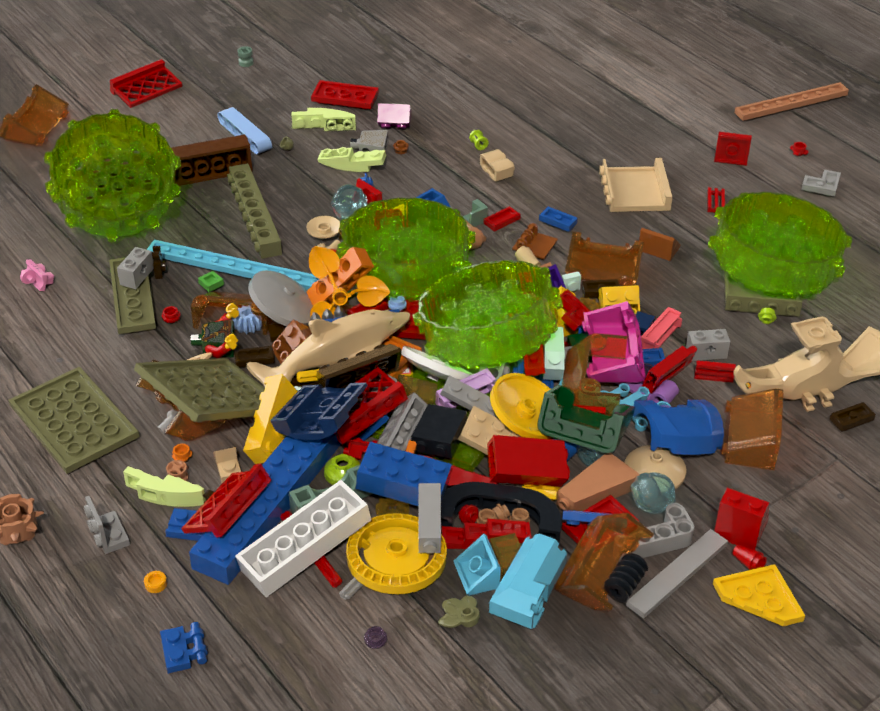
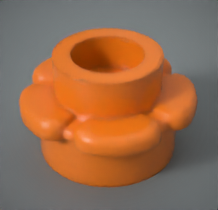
[172,443,192,462]

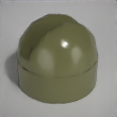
[280,136,294,151]

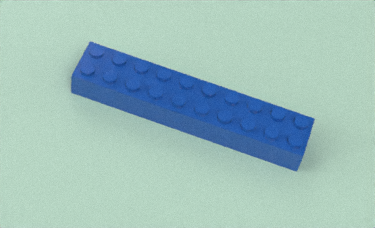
[189,434,341,585]

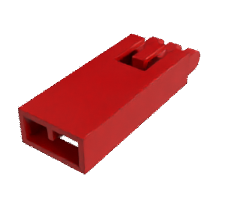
[642,345,697,394]

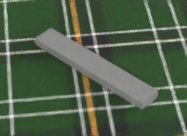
[626,529,728,619]

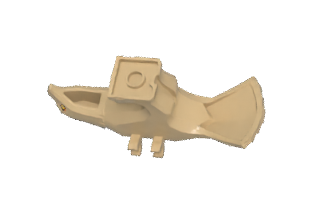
[733,316,880,412]

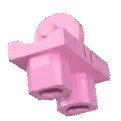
[20,259,54,291]

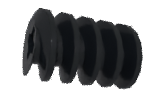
[604,553,648,603]

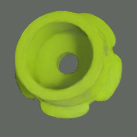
[758,308,777,324]

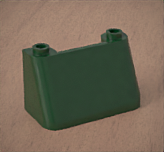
[538,385,635,453]

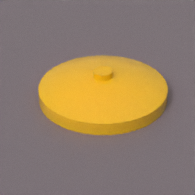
[490,373,553,439]

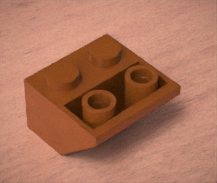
[271,319,312,364]

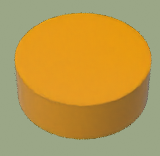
[144,571,167,593]

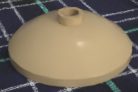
[625,445,686,493]

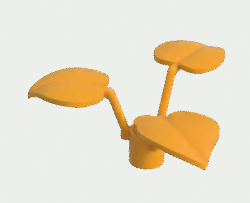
[309,246,390,319]

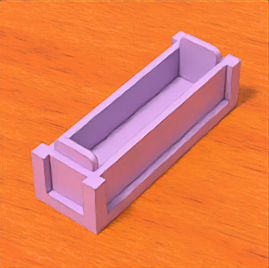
[435,368,496,408]

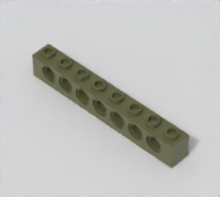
[227,163,282,259]

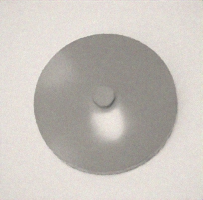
[248,271,313,326]

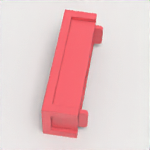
[641,307,682,349]

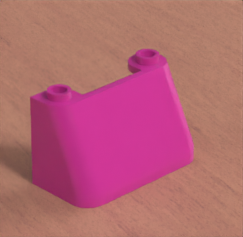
[582,301,646,383]

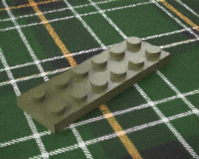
[109,257,156,334]

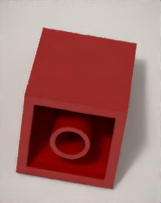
[714,488,769,550]

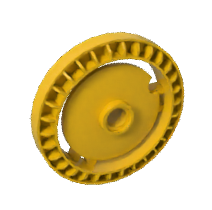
[346,513,447,594]

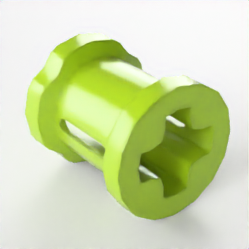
[469,130,489,150]

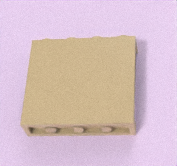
[599,158,672,212]

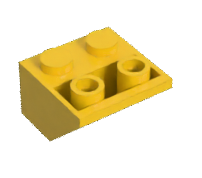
[598,285,640,314]

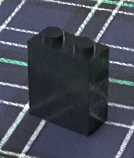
[411,404,467,459]

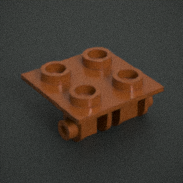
[512,223,558,259]

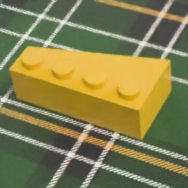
[243,374,298,464]

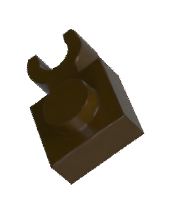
[152,246,167,279]

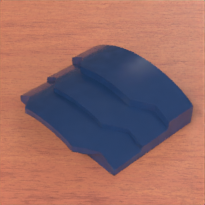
[270,382,368,440]

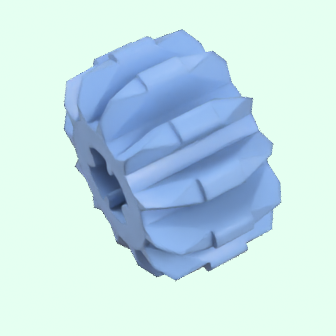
[232,304,264,335]

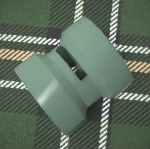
[237,46,253,67]

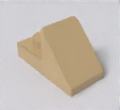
[213,447,241,483]

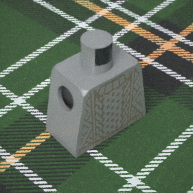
[350,130,388,152]

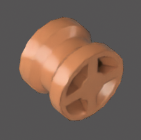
[166,460,189,482]

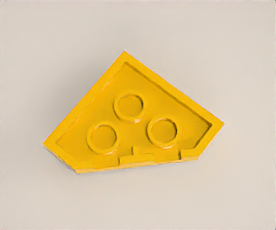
[713,564,805,626]

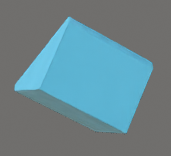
[453,534,501,595]

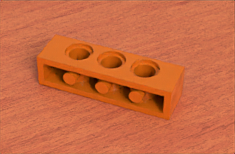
[306,247,374,305]

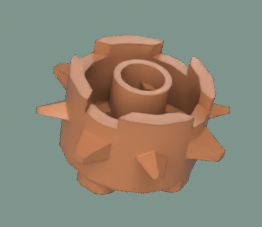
[0,494,44,545]

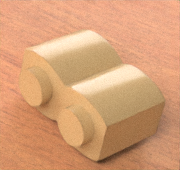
[480,149,515,181]

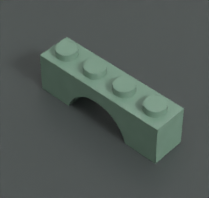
[289,465,373,514]

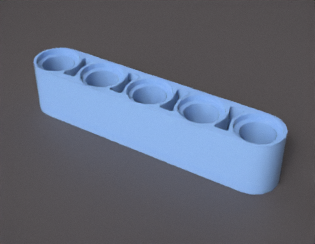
[217,107,272,155]

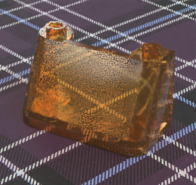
[0,84,69,146]
[565,232,644,286]
[722,388,783,470]

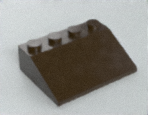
[316,344,402,388]

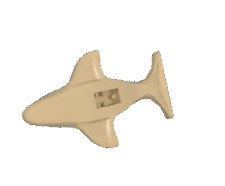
[247,309,410,388]

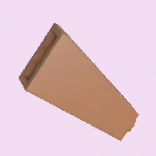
[556,453,640,511]

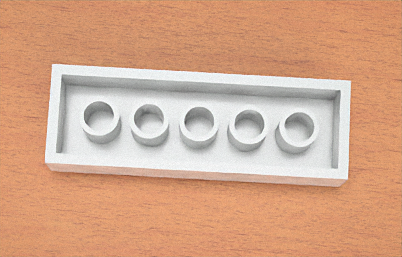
[235,480,371,597]

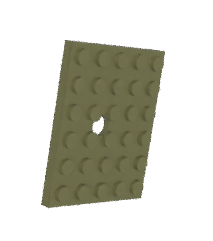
[134,358,265,423]

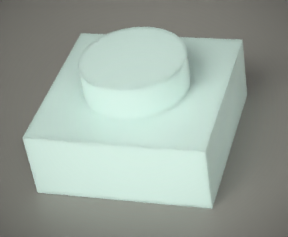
[562,272,581,292]

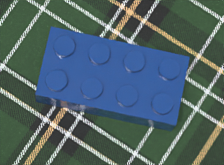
[356,442,452,506]

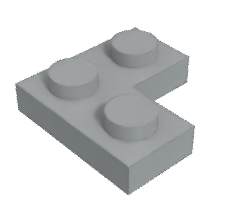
[801,169,841,196]

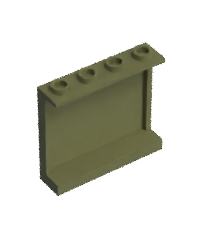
[724,257,802,317]

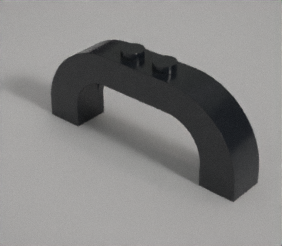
[441,482,562,543]

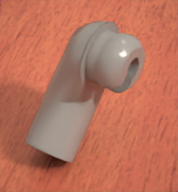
[157,409,181,434]

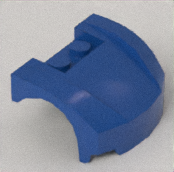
[633,400,724,455]

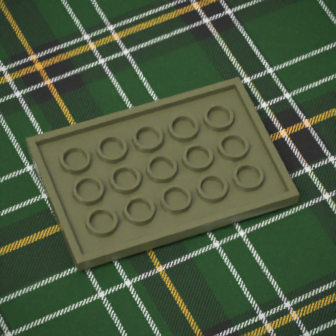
[8,366,139,474]

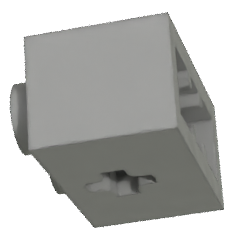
[117,247,154,289]
[686,329,730,361]

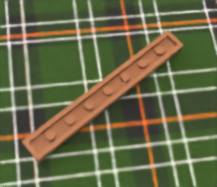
[734,83,849,121]

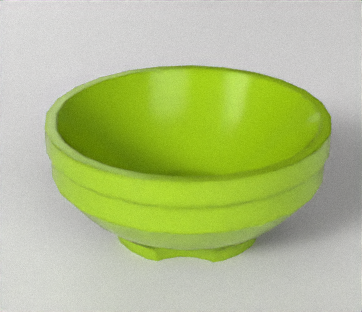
[324,454,360,485]

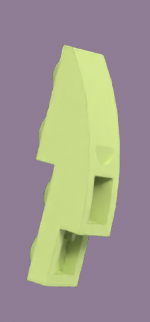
[292,108,356,131]
[318,147,386,172]
[123,466,206,507]

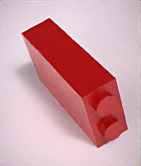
[487,435,570,487]

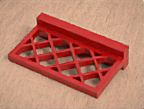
[110,59,183,108]
[334,367,408,444]
[181,463,272,537]

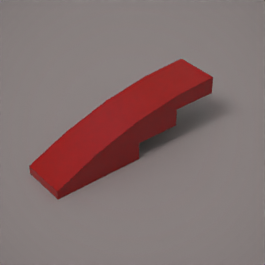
[441,518,531,549]

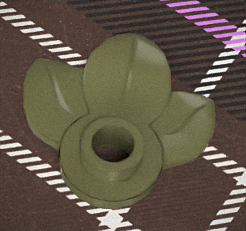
[438,595,480,628]

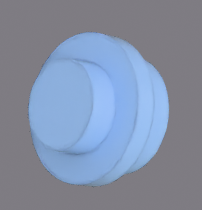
[388,295,407,311]

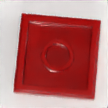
[714,132,752,166]

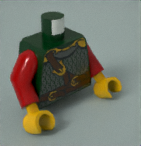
[191,303,239,358]

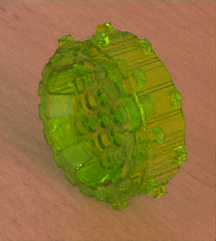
[44,109,181,242]
[708,192,852,298]
[336,198,475,302]
[412,260,563,369]

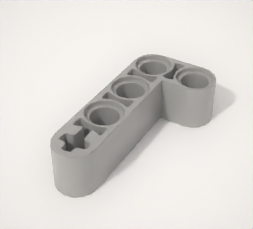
[612,503,695,562]

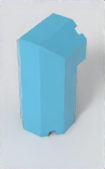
[489,534,567,629]

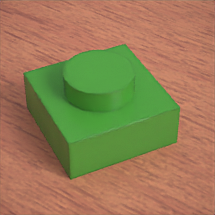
[198,271,224,292]

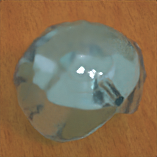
[331,184,367,221]
[630,472,675,514]

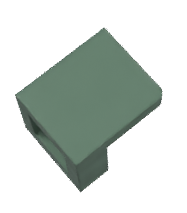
[462,199,488,227]

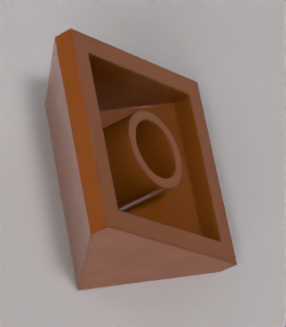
[638,228,681,261]

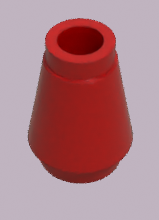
[732,544,767,570]

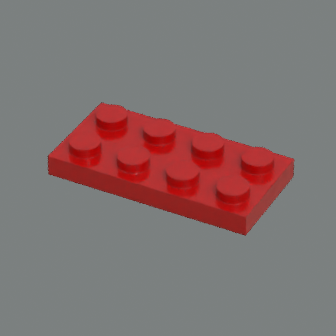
[311,80,379,109]

